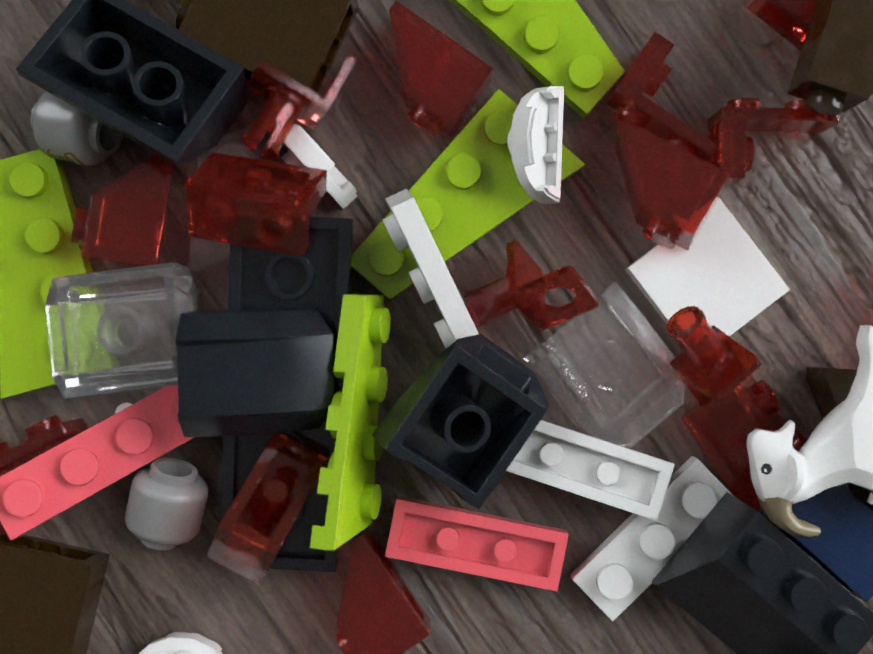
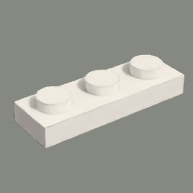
[382,188,479,349]
[506,420,675,521]
[569,456,732,621]

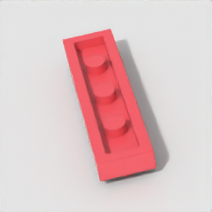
[0,380,196,540]

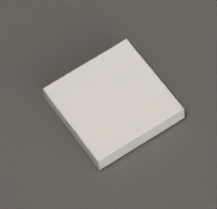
[625,198,790,360]

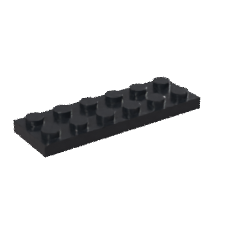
[219,213,353,572]

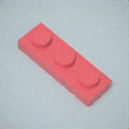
[385,496,569,592]

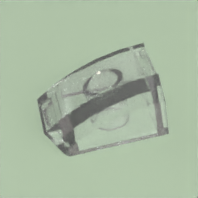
[45,262,198,399]
[522,281,686,448]

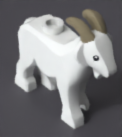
[746,325,873,539]

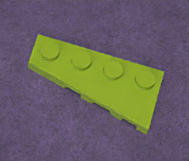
[448,0,625,119]
[351,89,585,300]
[0,149,119,399]
[310,293,391,551]

